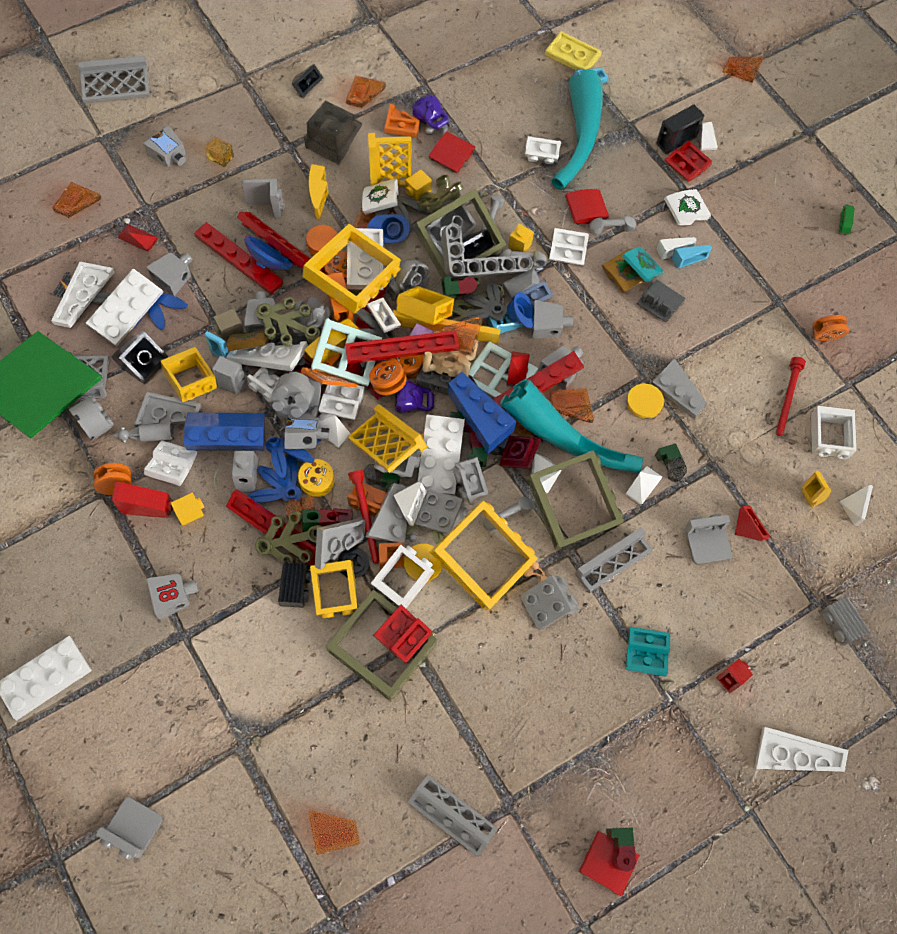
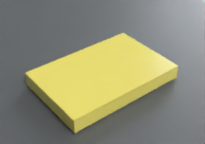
[545,31,602,70]

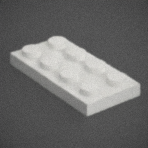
[347,228,383,290]
[86,269,163,347]
[418,415,465,495]
[0,636,92,720]

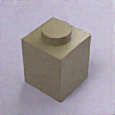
[213,308,244,340]

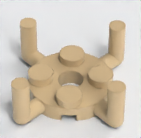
[422,331,478,377]

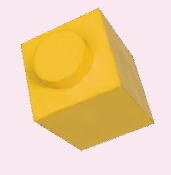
[405,169,432,200]
[508,224,534,252]
[171,492,205,526]

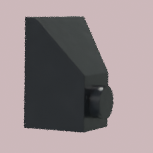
[111,331,169,384]

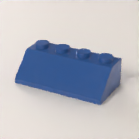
[184,412,265,451]

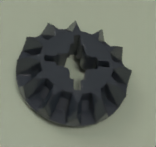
[337,548,369,579]

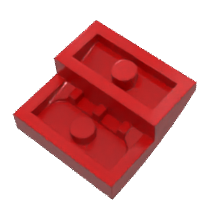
[428,132,475,174]
[664,141,712,182]
[565,189,609,224]
[372,604,433,663]
[579,831,640,897]

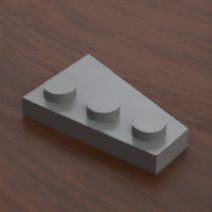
[651,358,707,418]
[134,392,202,427]
[365,483,408,544]
[315,518,365,569]

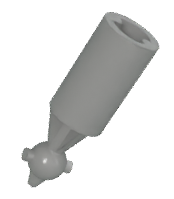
[113,422,174,443]

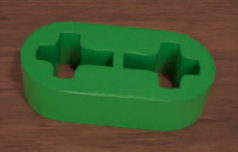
[839,204,854,235]

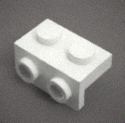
[525,137,561,164]
[247,367,280,402]

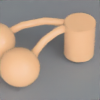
[524,562,547,584]

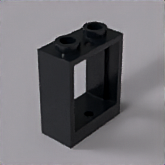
[656,104,705,154]

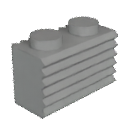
[212,356,247,395]
[822,596,870,646]

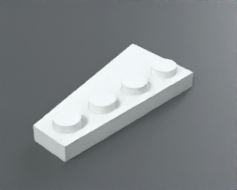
[51,262,115,328]

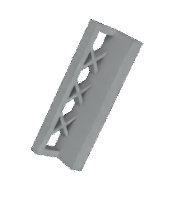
[576,527,653,593]
[408,775,498,857]

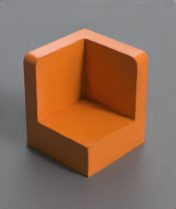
[379,542,404,569]

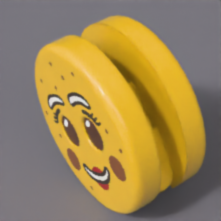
[298,459,335,497]

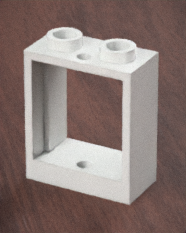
[811,406,856,459]
[371,545,435,608]

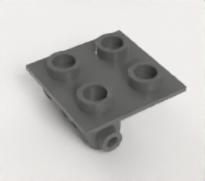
[637,279,686,322]
[416,366,455,395]

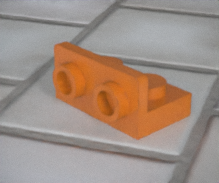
[347,483,387,516]

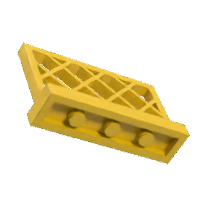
[368,133,411,187]
[348,404,427,473]

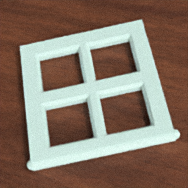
[311,318,382,386]
[469,341,538,398]

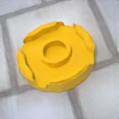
[627,383,664,419]
[404,544,443,583]

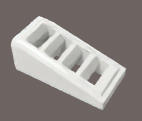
[656,237,696,260]

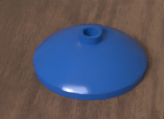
[244,235,293,270]

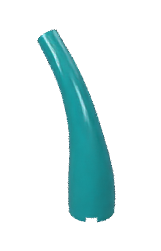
[551,70,603,190]
[500,379,643,474]

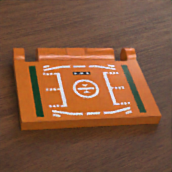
[301,367,357,388]

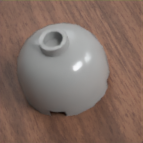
[394,259,430,292]

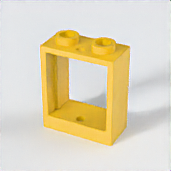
[396,286,454,325]
[161,347,217,402]
[310,560,359,619]

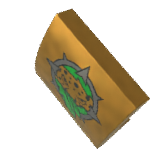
[601,248,644,294]
[227,329,270,351]

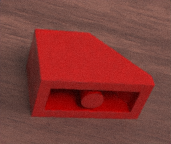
[716,658,753,693]

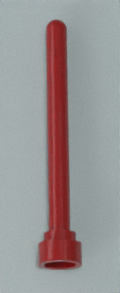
[776,357,806,436]
[348,470,380,564]

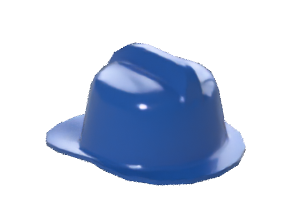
[368,214,410,243]
[507,292,534,328]

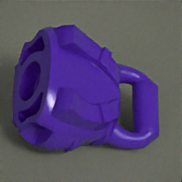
[412,94,449,130]
[395,380,434,413]

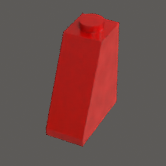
[112,482,173,518]

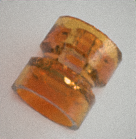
[285,496,315,524]

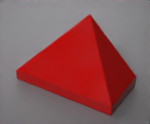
[118,224,158,252]
[507,351,530,386]
[735,505,771,541]

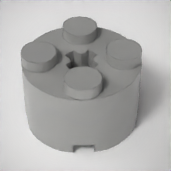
[271,372,315,418]
[69,396,114,441]

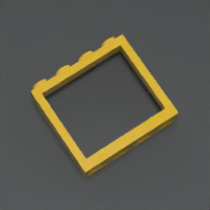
[302,224,401,314]
[429,500,538,610]

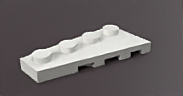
[226,341,308,371]
[754,727,848,772]

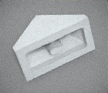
[697,122,718,151]
[367,298,401,333]
[318,413,350,449]
[532,453,561,493]
[625,466,662,506]
[394,482,427,526]
[839,485,873,526]

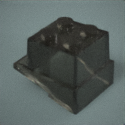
[304,100,362,165]

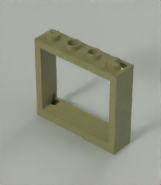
[412,189,506,281]
[526,450,624,550]
[326,590,437,702]

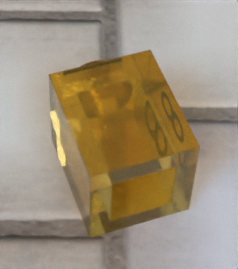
[205,137,234,167]

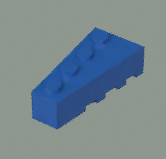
[448,372,516,455]

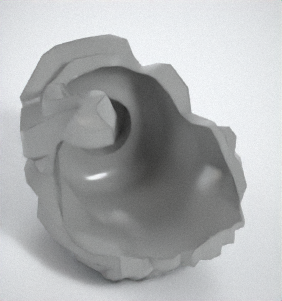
[290,297,331,336]

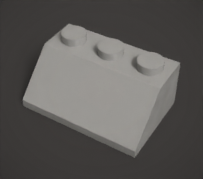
[414,197,477,258]

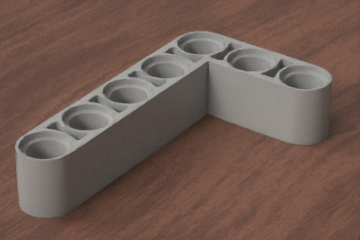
[441,223,533,279]

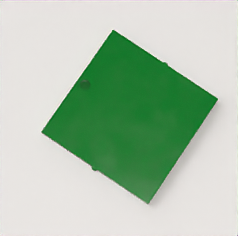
[0,331,102,439]

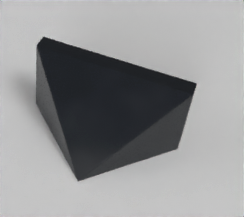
[292,64,324,98]
[462,229,495,259]

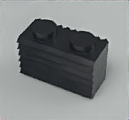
[278,562,311,608]

